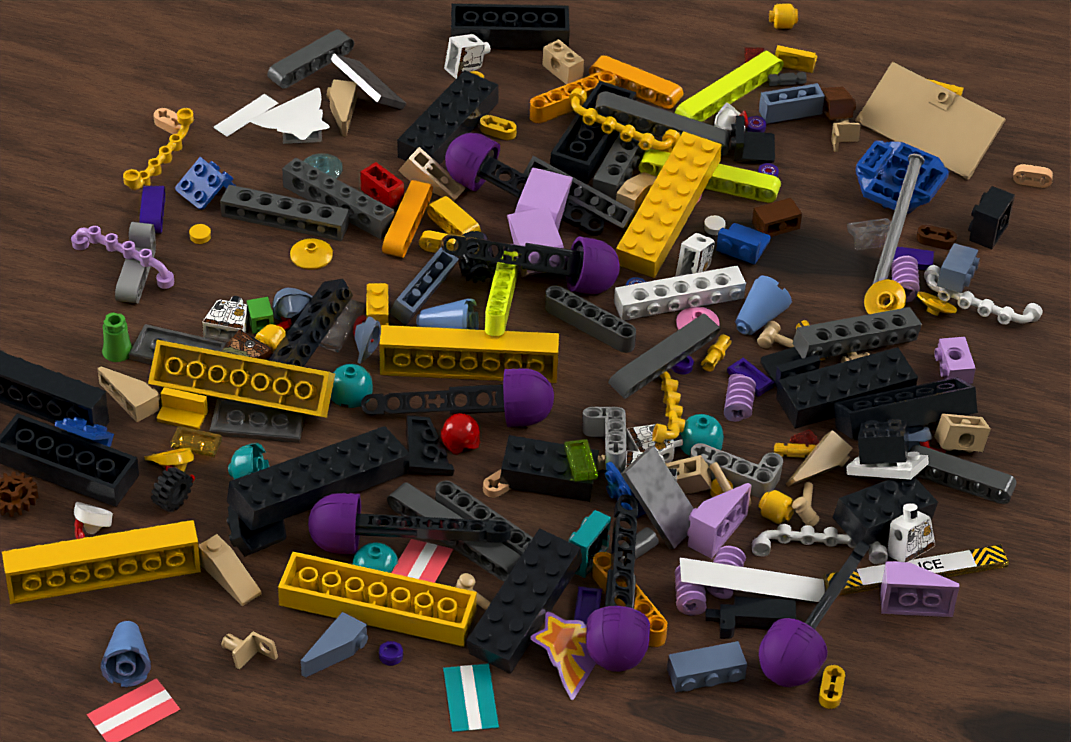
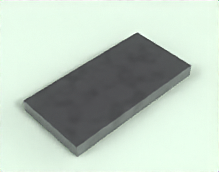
[331,54,407,109]
[129,324,227,365]
[210,398,306,443]
[621,446,694,549]

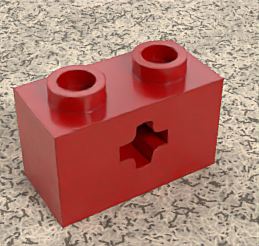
[360,162,404,209]

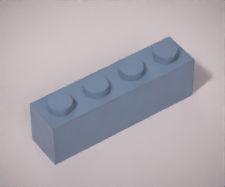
[389,247,459,325]

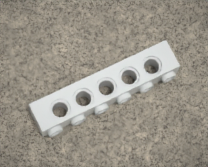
[614,266,746,320]

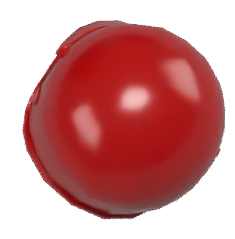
[441,413,480,455]

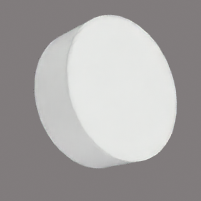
[704,215,725,235]

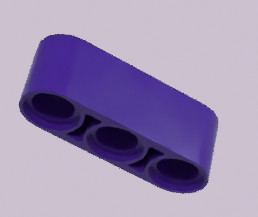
[139,186,165,233]

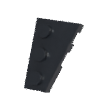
[406,415,455,476]

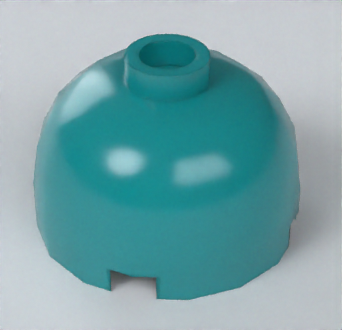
[331,364,373,408]
[680,414,724,456]
[228,443,269,479]
[352,542,398,573]

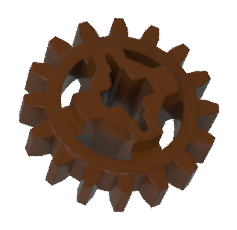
[0,472,39,517]

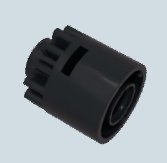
[454,231,497,283]

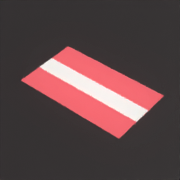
[391,539,453,583]
[87,678,180,742]

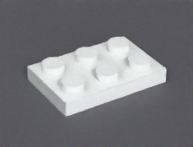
[846,452,929,480]

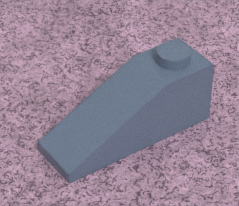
[301,612,368,677]

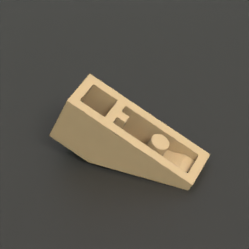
[327,79,358,137]
[398,147,465,202]
[616,172,657,212]
[98,366,160,422]
[785,430,853,487]
[665,455,712,494]
[198,534,261,606]

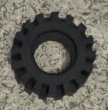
[151,467,193,512]

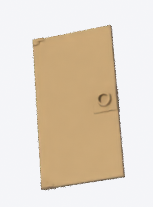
[855,62,1006,180]

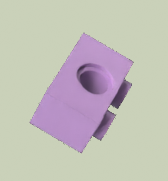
[934,337,976,384]

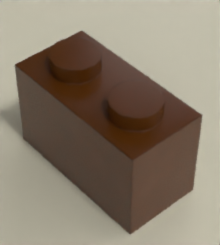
[821,86,856,120]
[752,198,802,237]

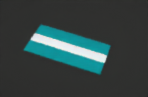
[443,664,499,732]

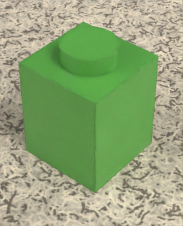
[246,297,274,334]

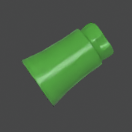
[102,312,132,362]

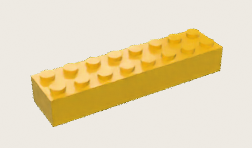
[616,131,722,278]
[380,325,559,383]
[148,340,335,418]
[2,520,201,604]
[278,552,477,647]

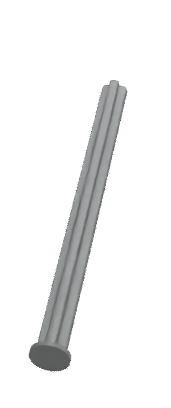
[872,154,925,285]

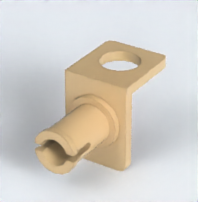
[832,118,861,152]
[222,631,278,669]

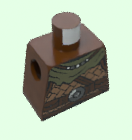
[221,330,272,360]

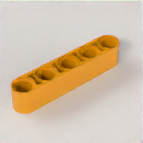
[589,55,684,109]
[529,70,616,123]
[382,180,433,258]
[592,552,667,647]

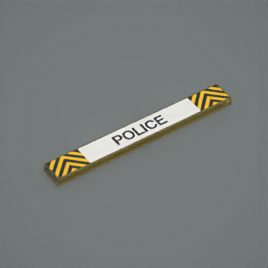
[823,544,1009,596]

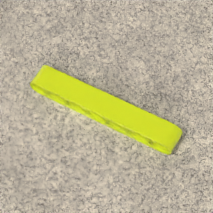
[675,51,784,122]
[639,149,781,203]
[485,251,518,336]

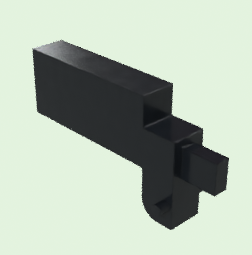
[705,597,796,639]

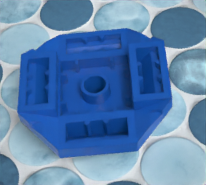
[855,140,949,214]

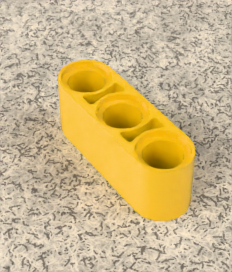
[426,196,481,236]

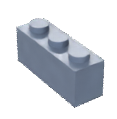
[759,83,825,124]
[937,243,980,293]
[667,641,747,692]

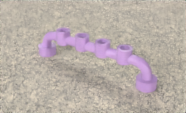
[71,226,175,289]

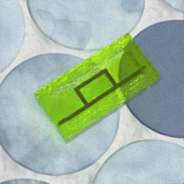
[564,439,598,481]

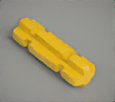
[774,443,817,458]

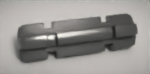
[768,72,807,86]

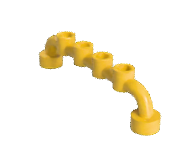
[569,88,680,150]
[123,108,194,191]
[652,371,685,443]

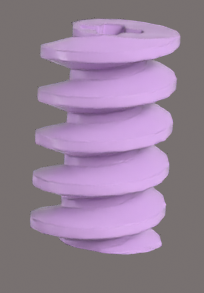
[891,256,920,302]
[724,374,756,422]
[705,546,746,599]
[675,565,707,615]

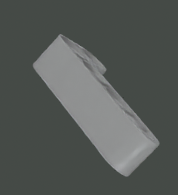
[115,222,156,304]
[583,407,626,473]
[690,443,783,498]

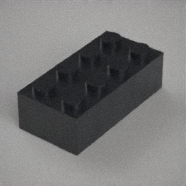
[500,435,599,502]
[832,477,938,545]

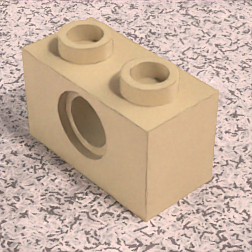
[543,39,584,85]
[934,414,991,452]

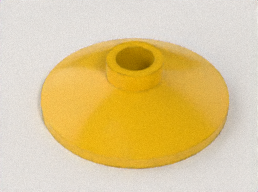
[290,238,333,270]
[864,279,906,314]
[917,292,957,316]

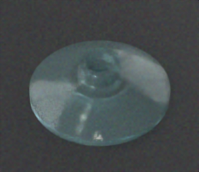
[303,153,342,179]

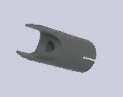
[620,527,658,566]

